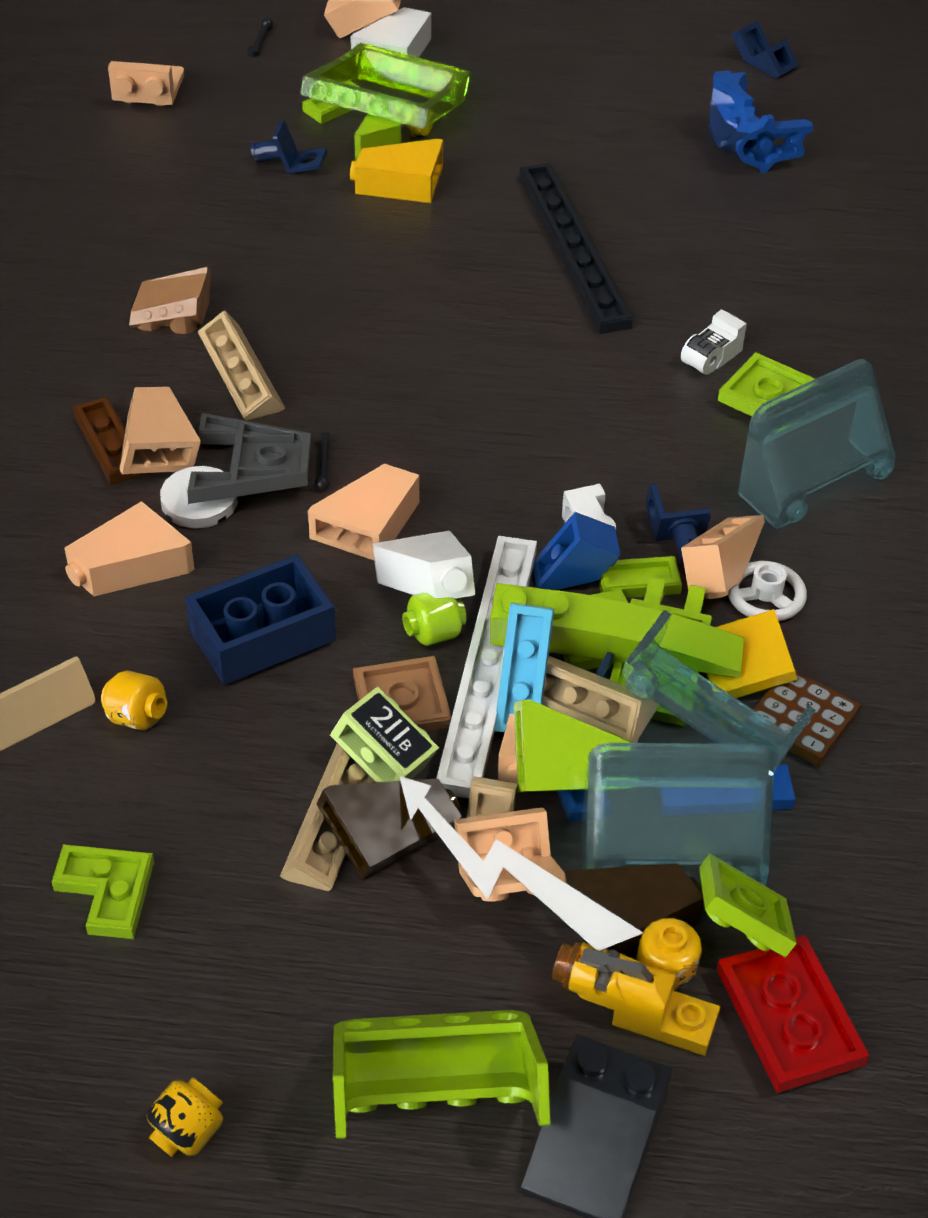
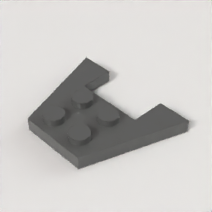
[187,413,311,504]

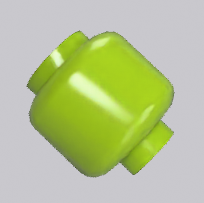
[402,593,466,646]

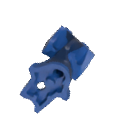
[709,70,813,173]

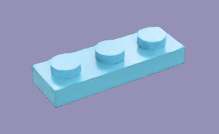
[494,602,555,732]

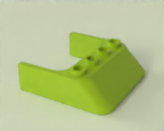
[333,1010,550,1139]

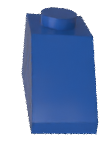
[533,512,620,590]

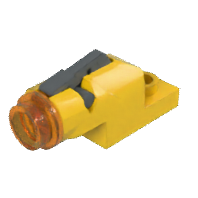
[552,942,720,1056]

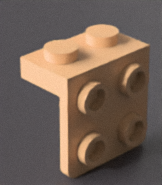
[108,61,184,106]
[454,807,566,902]

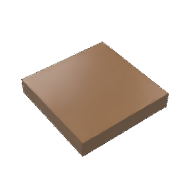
[353,656,452,732]

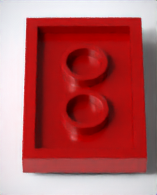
[717,935,870,1093]

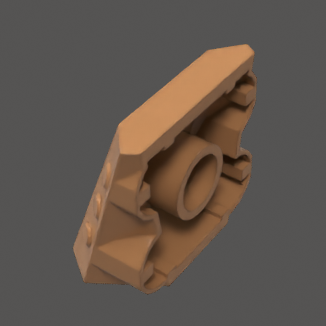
[129,267,211,334]

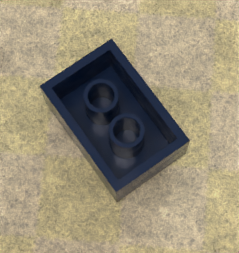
[185,554,336,685]

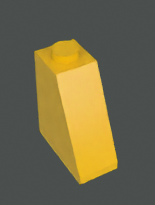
[350,139,443,203]

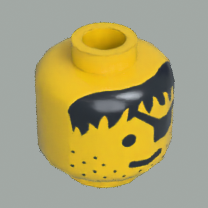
[147,1077,223,1157]

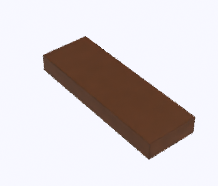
[72,397,146,485]

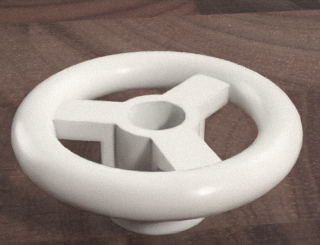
[728,561,807,622]

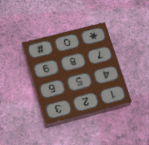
[744,671,862,767]

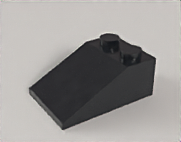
[521,1034,672,1218]

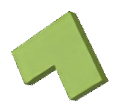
[52,844,154,939]

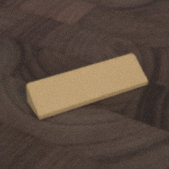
[198,310,285,421]
[0,656,96,752]
[542,656,660,744]
[280,743,375,892]

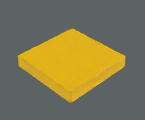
[707,609,798,704]

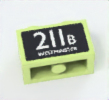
[330,686,439,782]

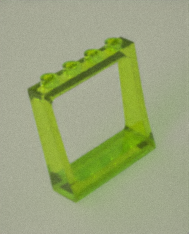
[300,43,471,129]

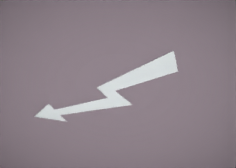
[399,776,643,951]

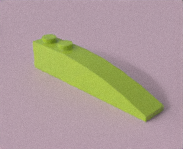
[490,583,744,677]

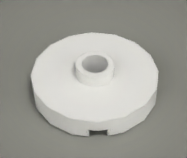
[160,466,238,529]

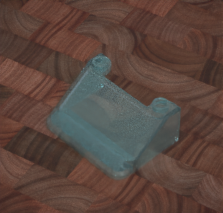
[738,359,895,529]
[622,610,816,775]
[581,743,774,886]

